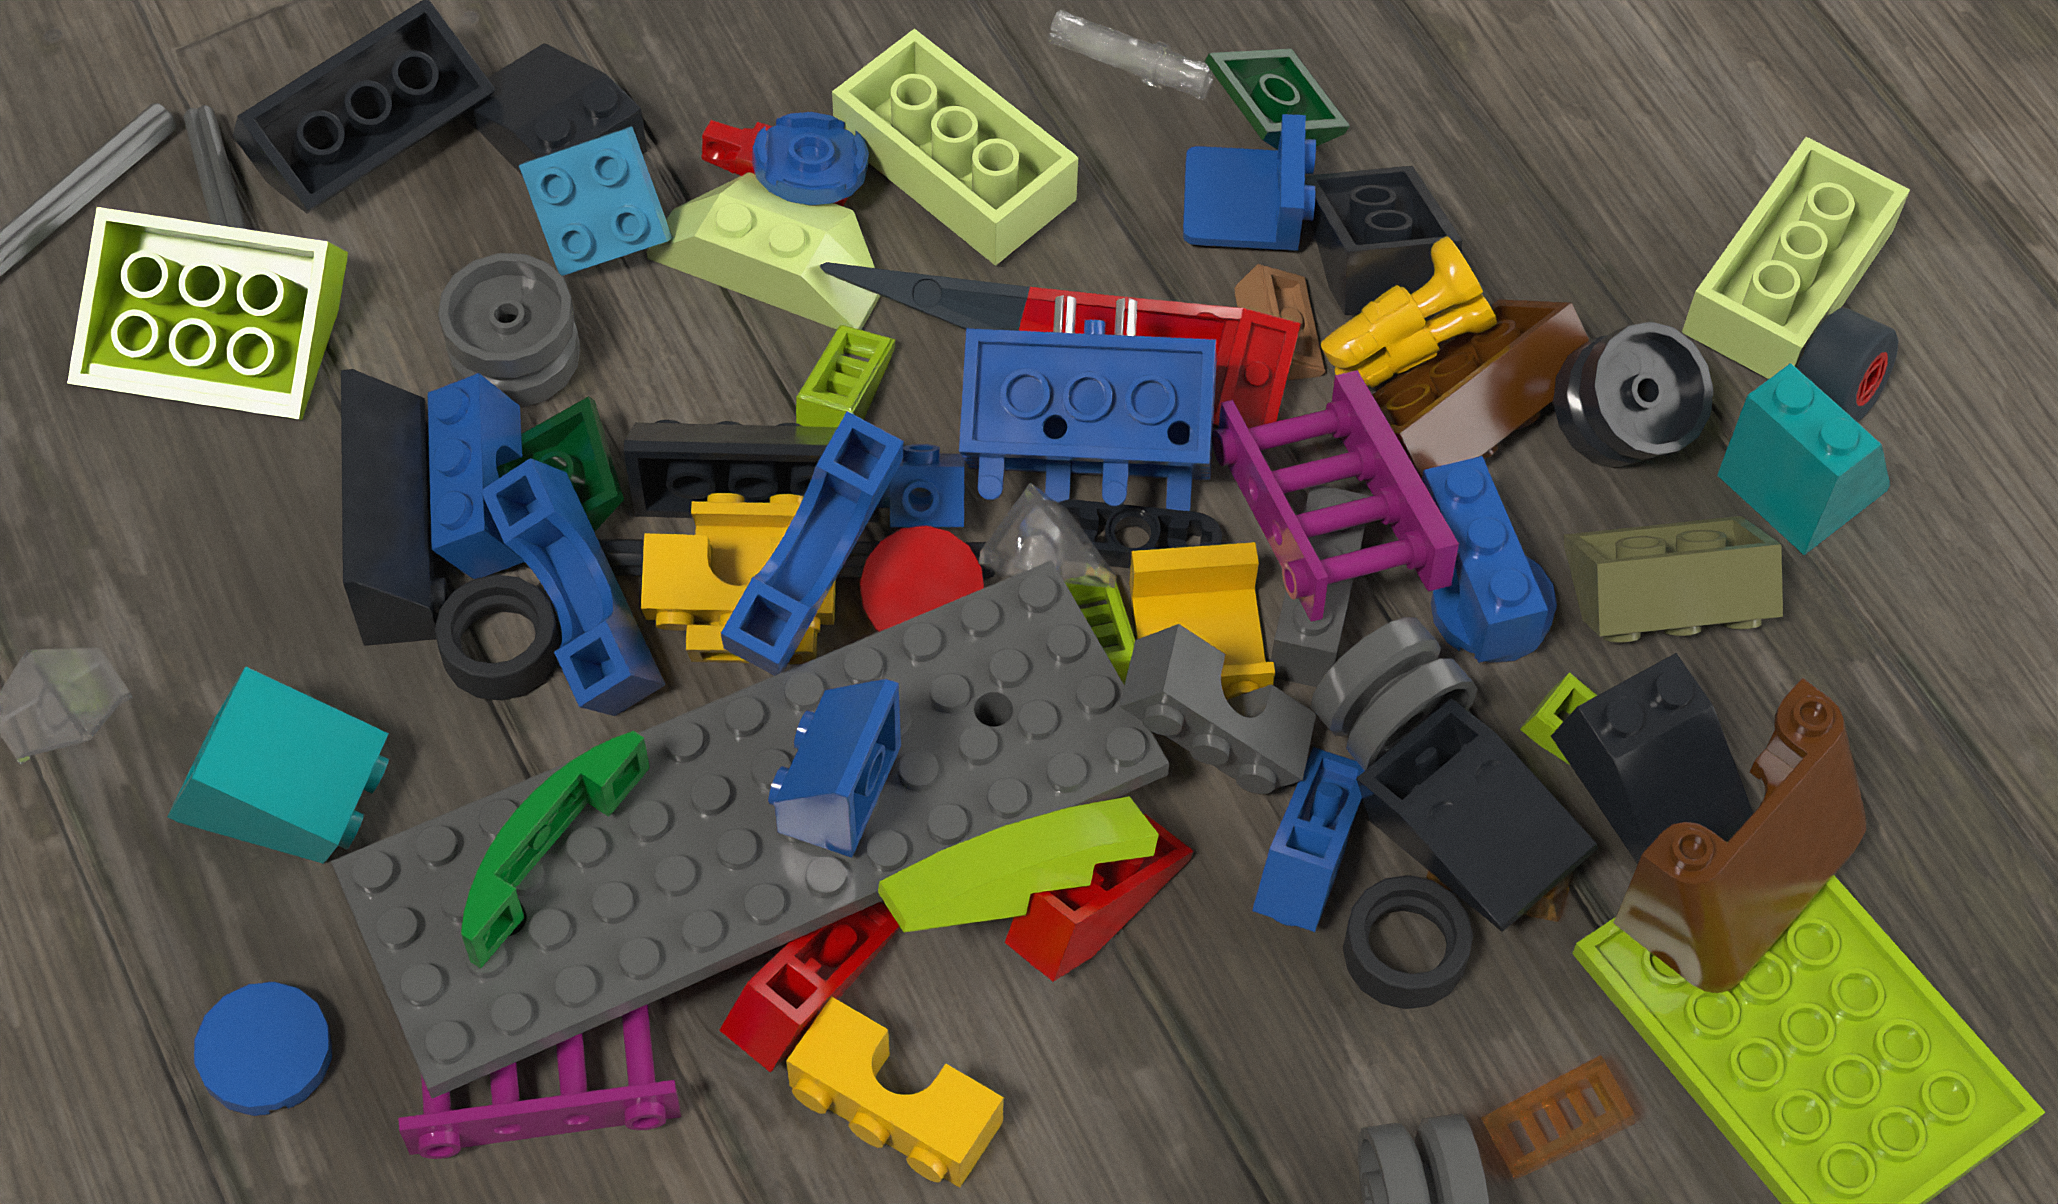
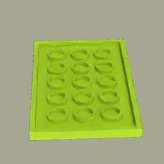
[1572,842,2045,1204]

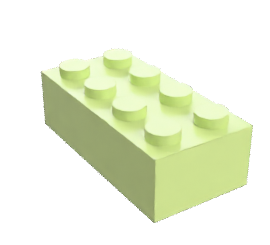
[832,28,1078,266]
[1682,137,1910,379]

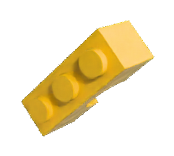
[641,533,836,633]
[786,996,1004,1188]

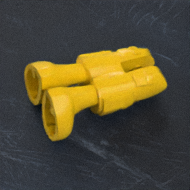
[1320,236,1497,388]

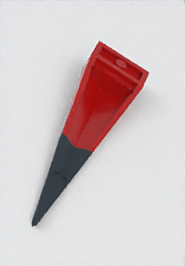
[820,262,1301,428]

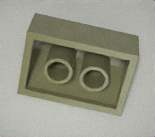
[1564,516,1783,642]

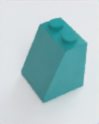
[1717,363,1890,555]
[167,666,389,864]

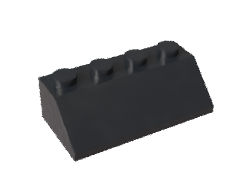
[233,0,496,214]
[341,369,449,646]
[624,420,879,523]

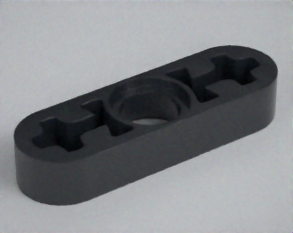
[1044,499,1222,568]

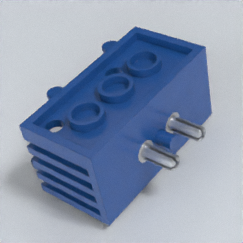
[959,295,1217,511]

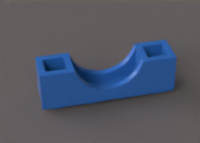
[721,411,904,676]
[480,458,666,716]

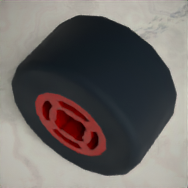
[1797,308,1899,422]

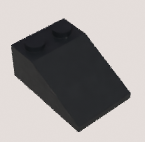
[462,43,647,175]
[1305,166,1463,316]
[1551,653,1754,864]

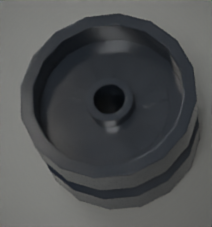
[1553,322,1713,468]

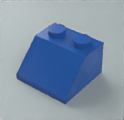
[768,679,901,858]

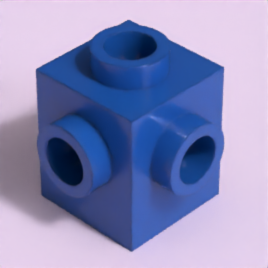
[878,444,965,529]

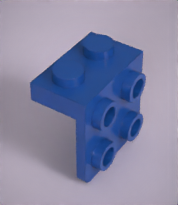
[1183,114,1316,250]

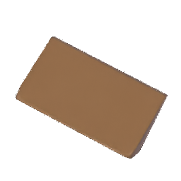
[1235,264,1325,380]

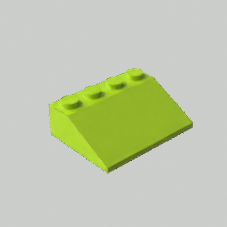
[67,207,348,420]

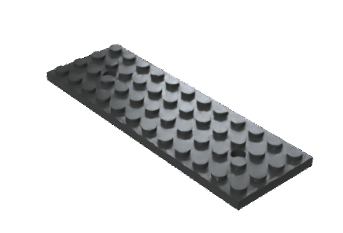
[331,560,1169,1099]

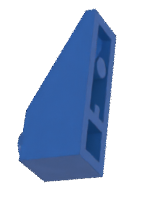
[1252,747,1364,932]

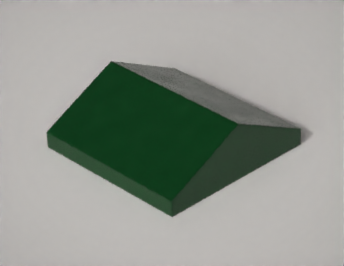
[1204,49,1350,150]
[496,396,624,533]

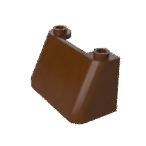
[1613,678,1866,993]

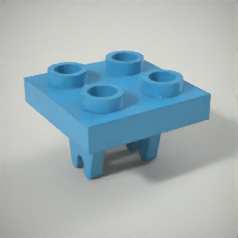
[519,126,672,276]

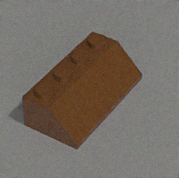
[1339,299,1589,480]

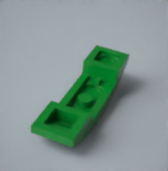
[461,731,650,969]

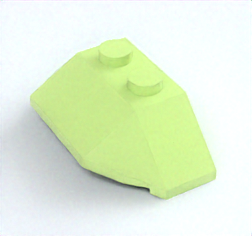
[647,172,881,330]

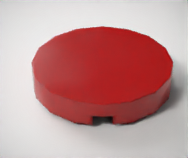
[860,525,984,632]

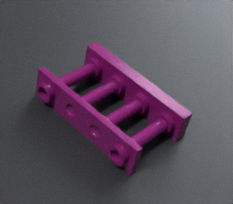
[1212,370,1459,622]
[398,1004,681,1159]

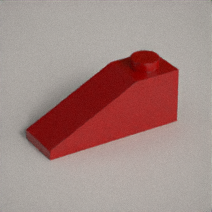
[1004,814,1193,982]
[719,902,900,1073]

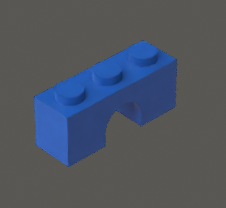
[428,373,524,579]
[1422,456,1548,663]

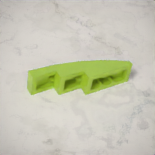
[878,796,1159,932]

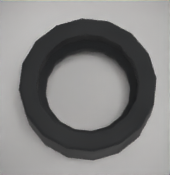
[435,574,560,701]
[1343,875,1473,1009]

